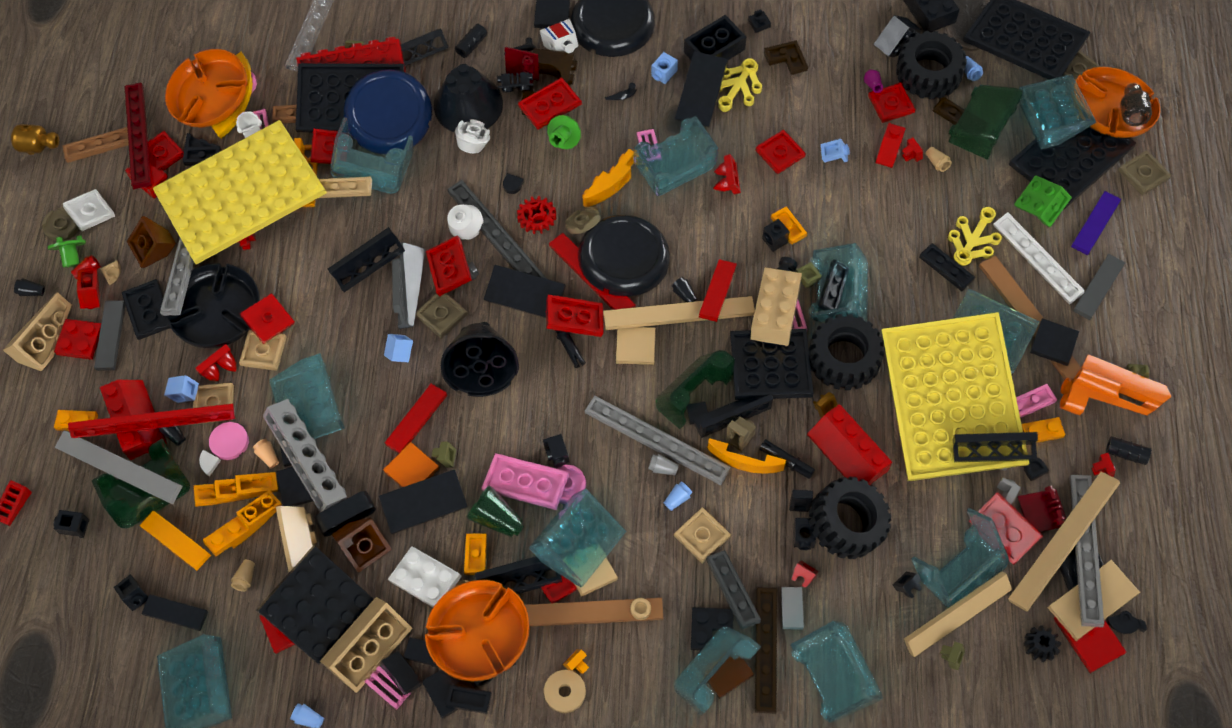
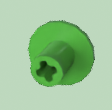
[547,115,581,149]
[48,236,86,268]

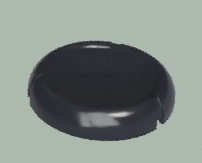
[571,0,655,57]
[578,215,670,296]
[166,263,260,348]

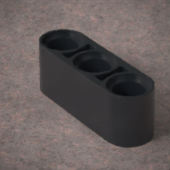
[315,491,376,537]

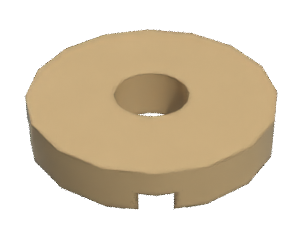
[544,670,586,713]

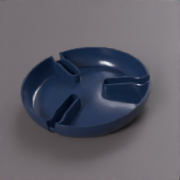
[344,69,432,155]

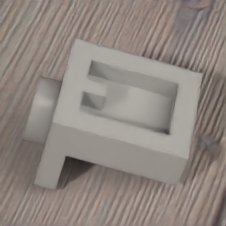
[997,478,1021,504]

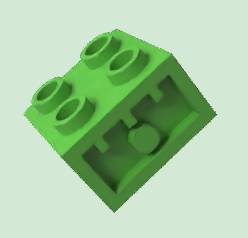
[1014,176,1072,227]

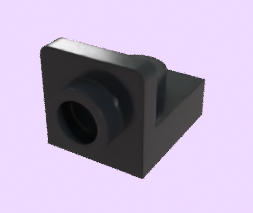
[114,574,148,611]

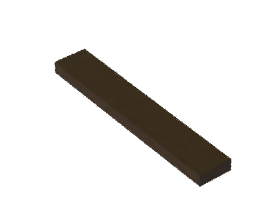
[755,587,777,714]

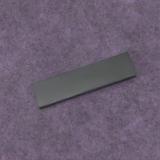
[1073,254,1126,320]
[94,300,125,371]
[706,550,761,630]

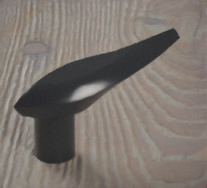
[504,37,536,56]
[605,83,637,100]

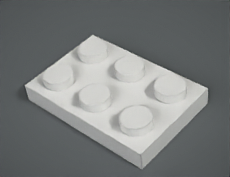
[388,546,462,607]

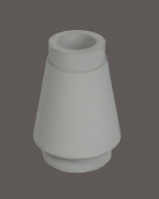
[648,454,679,476]

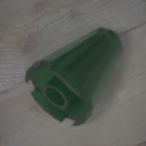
[467,485,524,537]

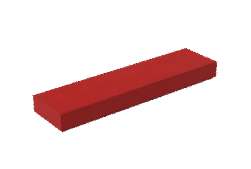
[699,259,737,322]
[384,383,447,454]

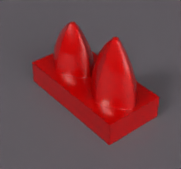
[713,154,741,195]
[195,344,237,381]

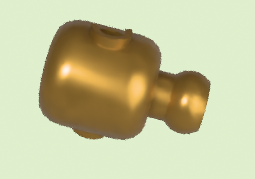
[11,124,59,155]

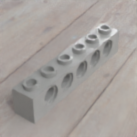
[263,399,347,512]

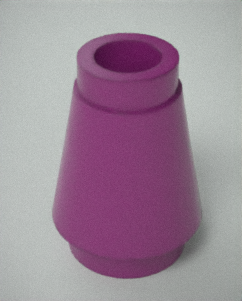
[864,69,883,93]

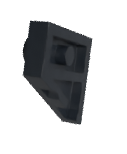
[183,133,222,166]

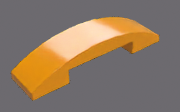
[708,438,786,474]

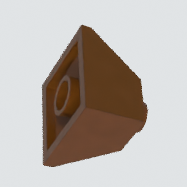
[127,216,176,268]
[332,517,392,573]

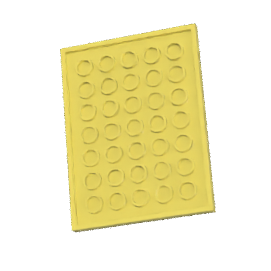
[153,120,327,265]
[881,312,1029,481]

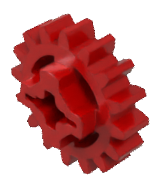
[517,196,557,234]

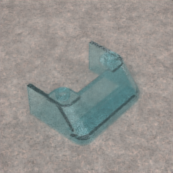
[330,118,413,194]
[911,508,1009,608]

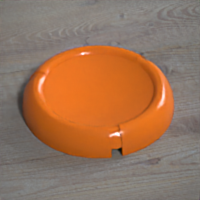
[165,49,248,128]
[1072,67,1160,138]
[425,580,530,681]

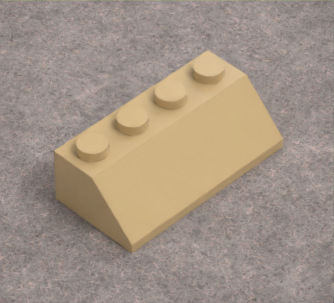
[276,506,318,572]
[320,597,412,693]

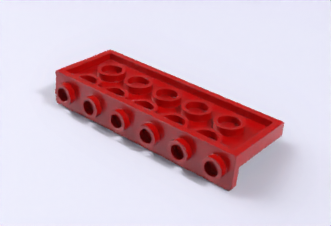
[296,37,406,73]

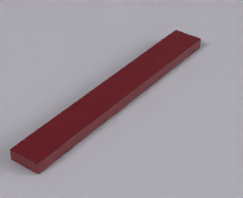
[124,82,152,190]

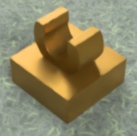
[813,392,838,418]

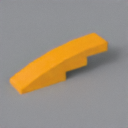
[193,472,278,507]
[139,511,211,571]

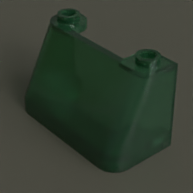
[948,84,1024,160]
[656,350,735,429]
[91,438,190,529]

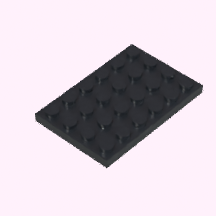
[963,0,1090,84]
[296,63,404,132]
[1009,106,1136,209]

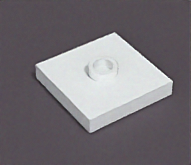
[63,189,115,231]

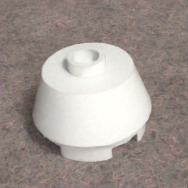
[455,119,490,154]
[448,204,483,240]

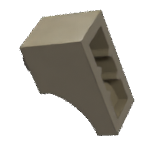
[726,417,756,452]

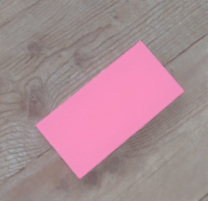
[482,453,569,510]

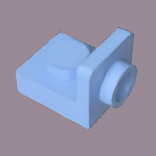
[821,139,850,163]

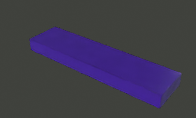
[1071,191,1121,255]

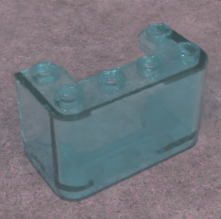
[633,116,719,196]

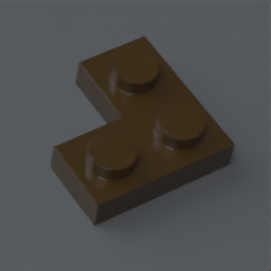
[764,40,808,75]

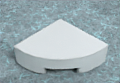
[199,450,221,477]

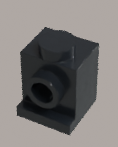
[543,434,569,468]
[53,510,90,538]

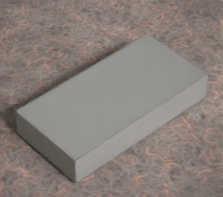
[781,587,804,630]

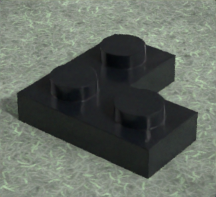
[690,607,734,651]

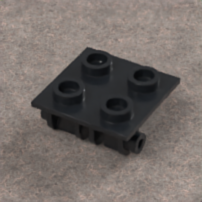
[497,72,534,92]

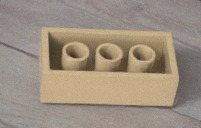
[751,267,802,346]

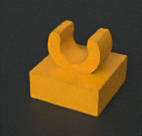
[563,649,589,673]

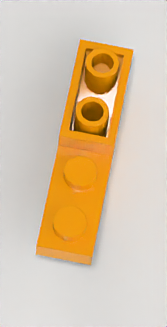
[582,149,635,207]
[203,490,282,557]

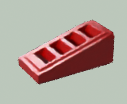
[0,480,32,526]

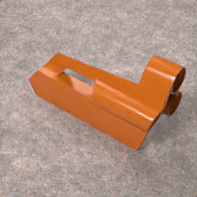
[1059,354,1171,416]

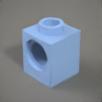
[651,52,678,84]
[164,375,199,403]

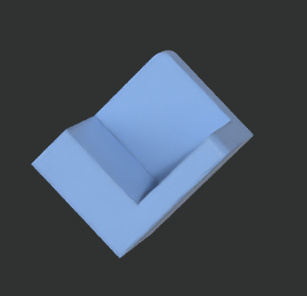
[384,334,413,362]

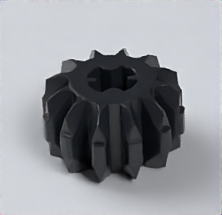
[1023,625,1061,662]

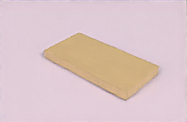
[1048,560,1140,641]

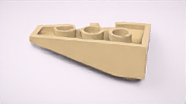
[3,292,72,371]

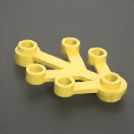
[718,58,762,112]
[948,207,1002,266]

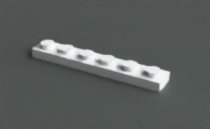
[994,212,1085,305]

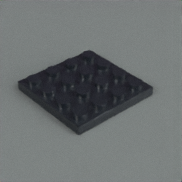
[730,329,814,400]
[256,546,374,664]

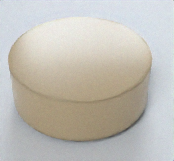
[630,598,651,620]

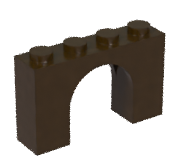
[521,48,578,115]

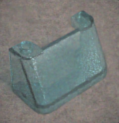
[809,243,868,322]
[790,620,883,723]
[674,627,761,716]

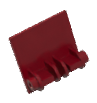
[504,47,539,83]
[1017,486,1067,532]

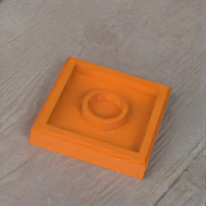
[383,442,439,487]

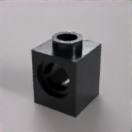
[762,219,790,252]
[794,518,816,551]

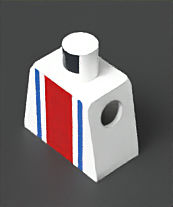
[540,19,578,53]

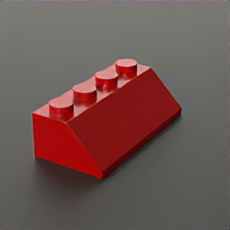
[99,379,167,460]
[807,404,892,485]

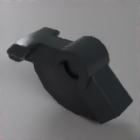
[1106,611,1147,634]

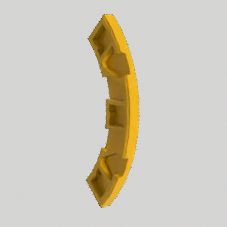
[211,52,253,139]

